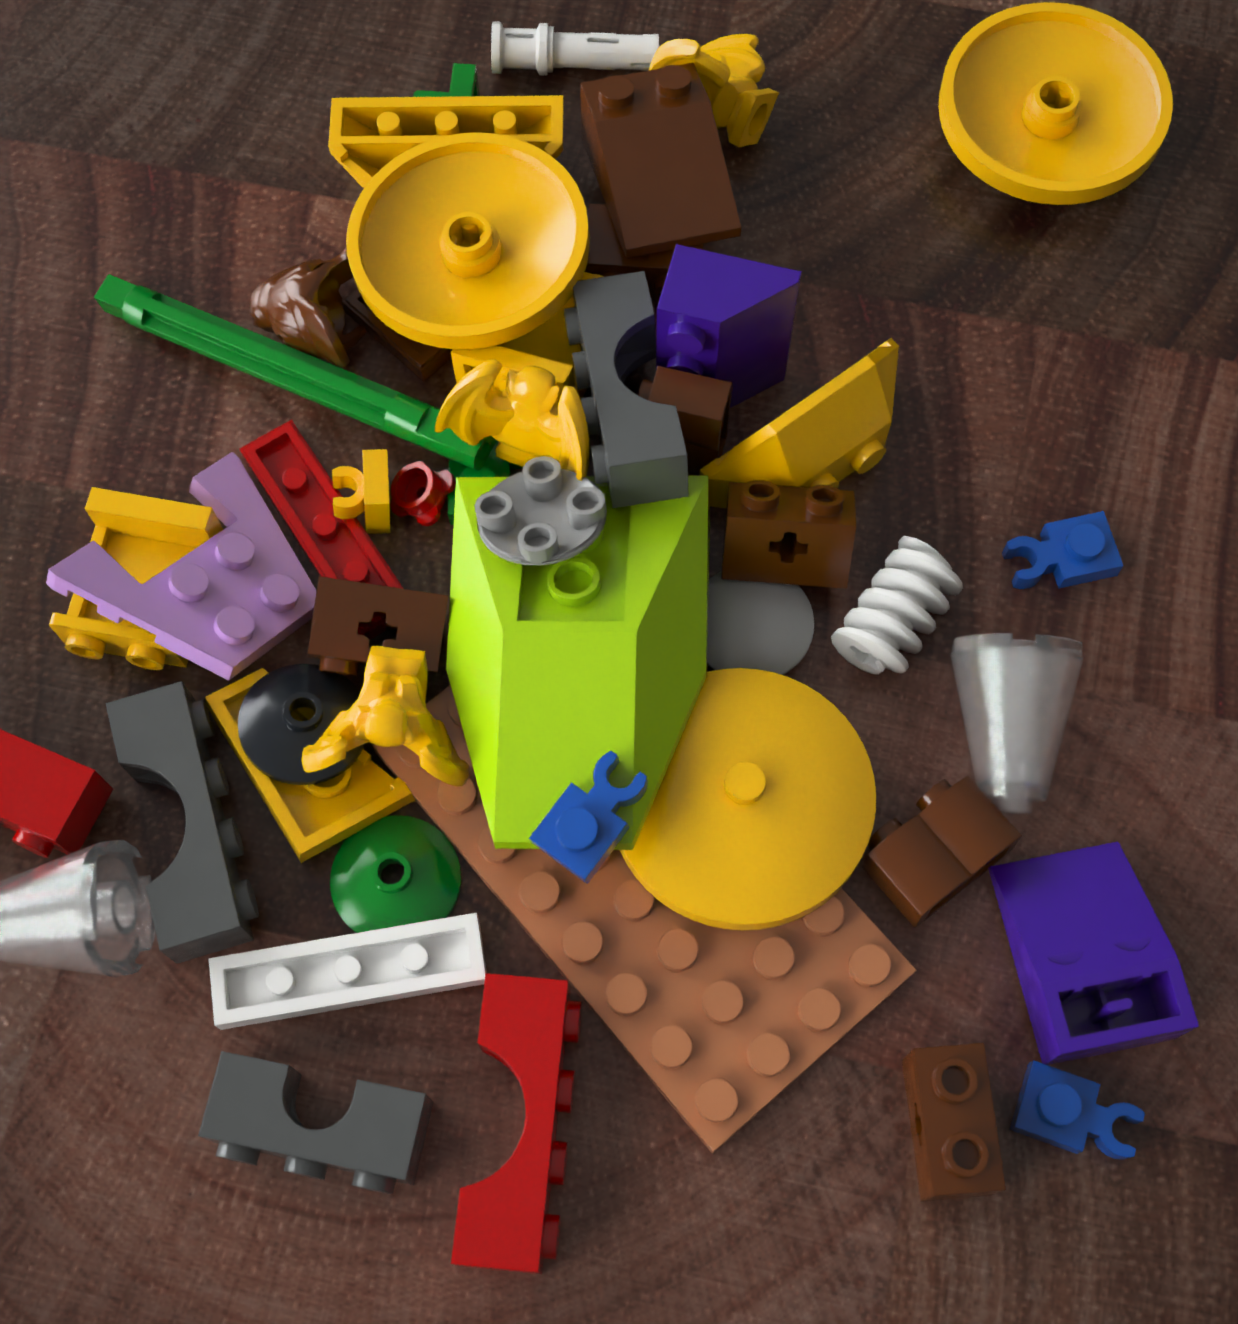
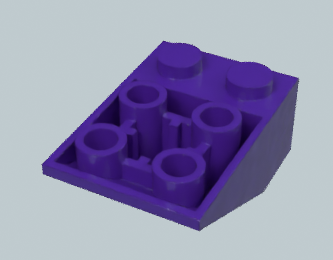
[989,841,1199,1065]

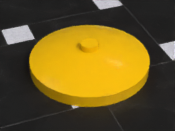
[938,2,1173,205]
[346,132,590,350]
[620,668,876,931]

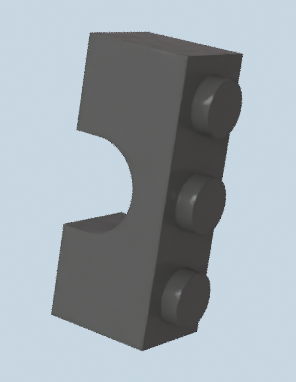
[198,1051,433,1195]

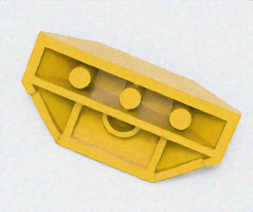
[328,95,564,189]
[700,338,899,508]

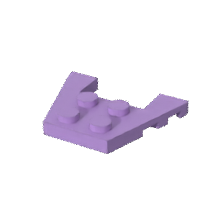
[46,452,317,681]

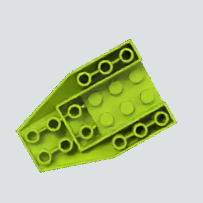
[446,475,710,850]

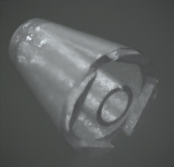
[951,633,1084,814]
[0,840,155,977]

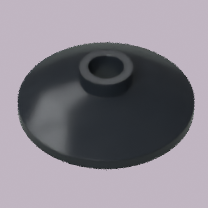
[238,664,366,785]

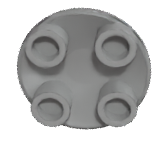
[474,456,607,566]
[707,571,814,675]

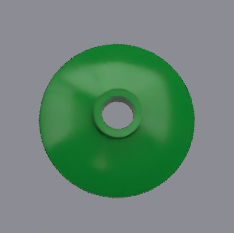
[330,815,462,933]

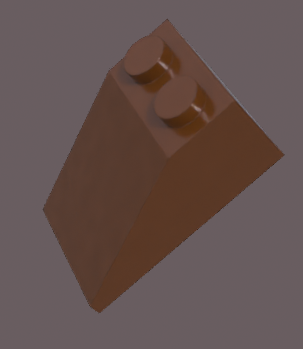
[580,63,742,258]

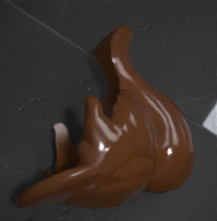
[249,237,366,368]

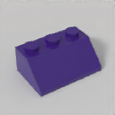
[656,244,802,408]

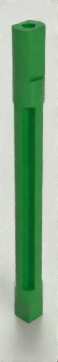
[94,274,495,471]

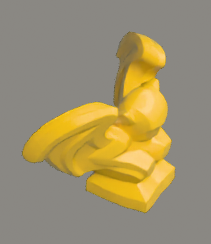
[649,34,779,147]
[435,359,589,481]
[301,646,469,787]

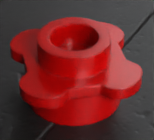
[390,461,456,527]

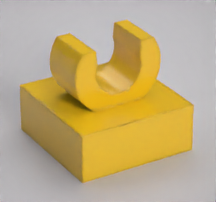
[332,449,390,534]

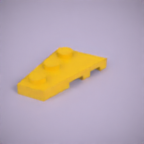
[205,668,415,863]

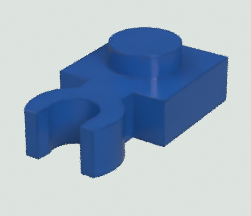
[1002,511,1124,589]
[529,751,648,884]
[1010,1060,1145,1160]

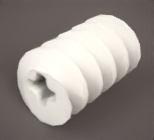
[831,536,963,675]

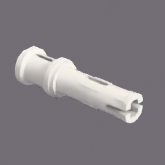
[491,21,659,75]

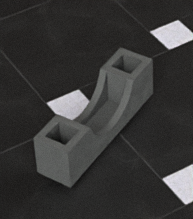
[564,271,689,508]
[105,681,259,964]

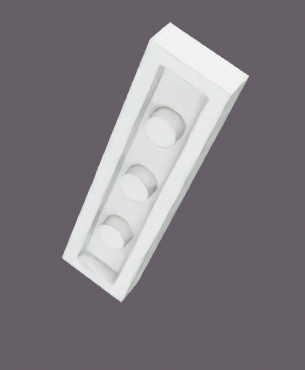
[209,912,487,1030]

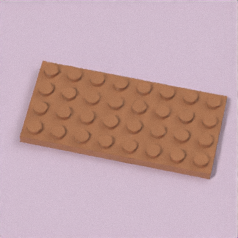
[373,685,917,1154]

